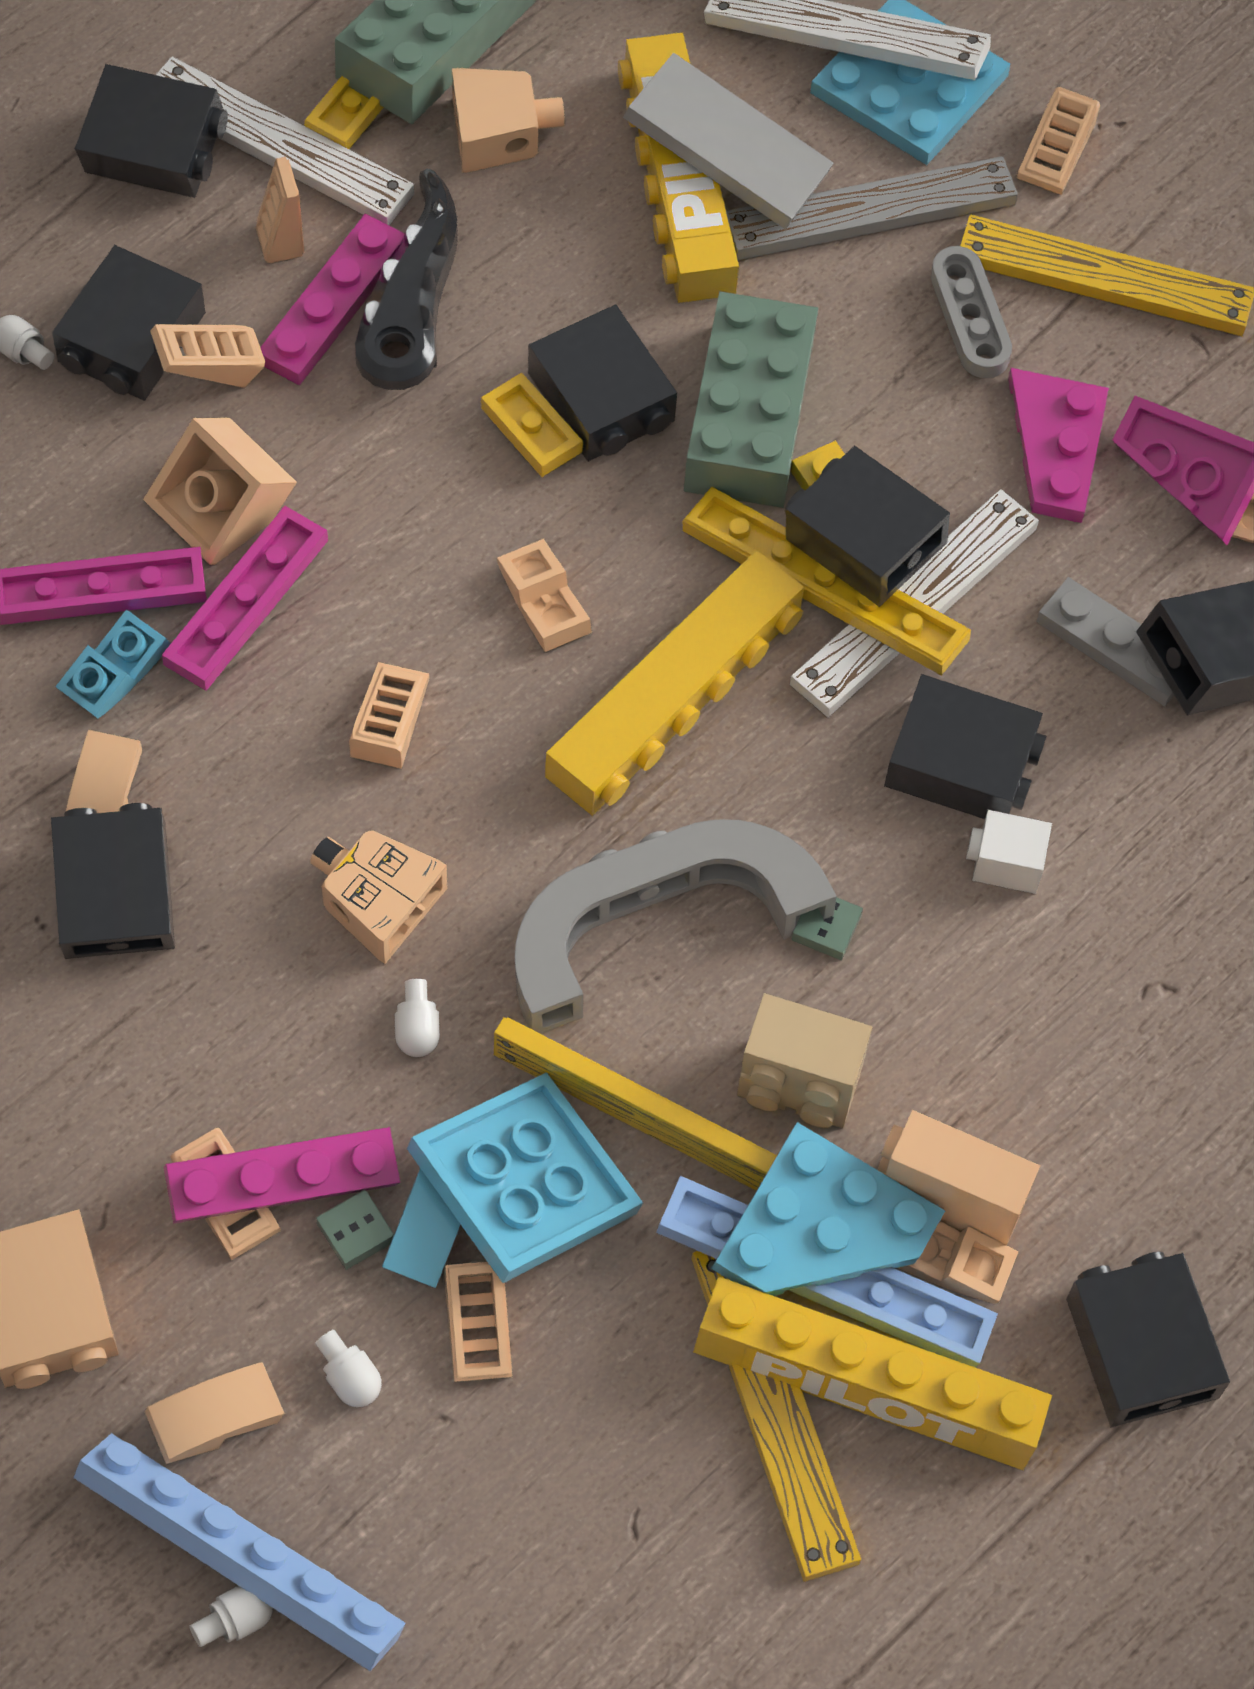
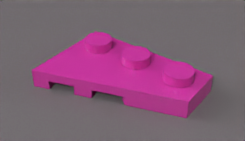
[1008,368,1109,523]
[1112,395,1254,545]

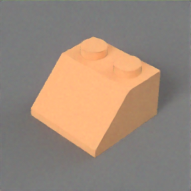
[143,418,297,565]

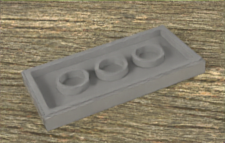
[623,52,834,230]

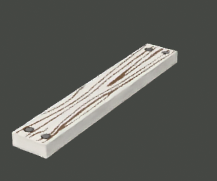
[704,0,991,80]
[156,57,414,225]
[790,489,1039,717]

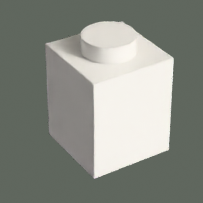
[966,810,1052,894]

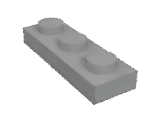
[1036,577,1174,706]

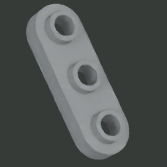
[931,246,1012,378]

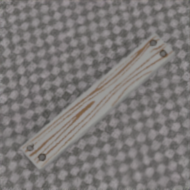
[726,156,1018,260]

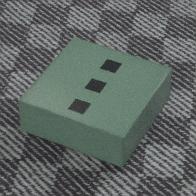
[792,897,863,961]
[316,1189,394,1270]

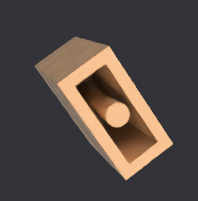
[877,1110,1040,1245]
[0,1209,119,1389]

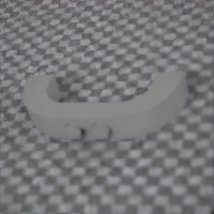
[515,819,837,1034]

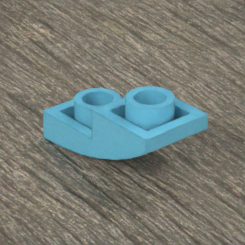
[56,609,171,719]
[382,1168,460,1288]

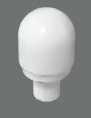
[0,315,54,370]
[395,979,440,1057]
[315,1330,382,1407]
[190,1585,273,1647]

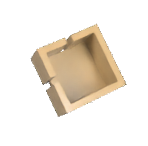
[737,993,873,1128]

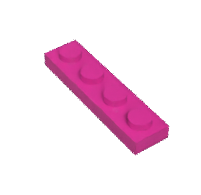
[260,213,405,386]
[162,506,328,691]
[0,547,207,625]
[164,1127,400,1224]

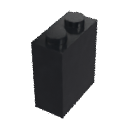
[75,64,228,198]
[52,245,206,401]
[528,304,677,462]
[785,446,950,607]
[1136,580,1254,716]
[884,674,1047,819]
[51,803,175,959]
[1066,1251,1230,1427]

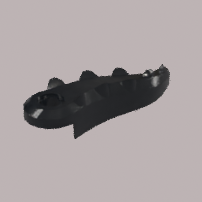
[355,169,458,390]

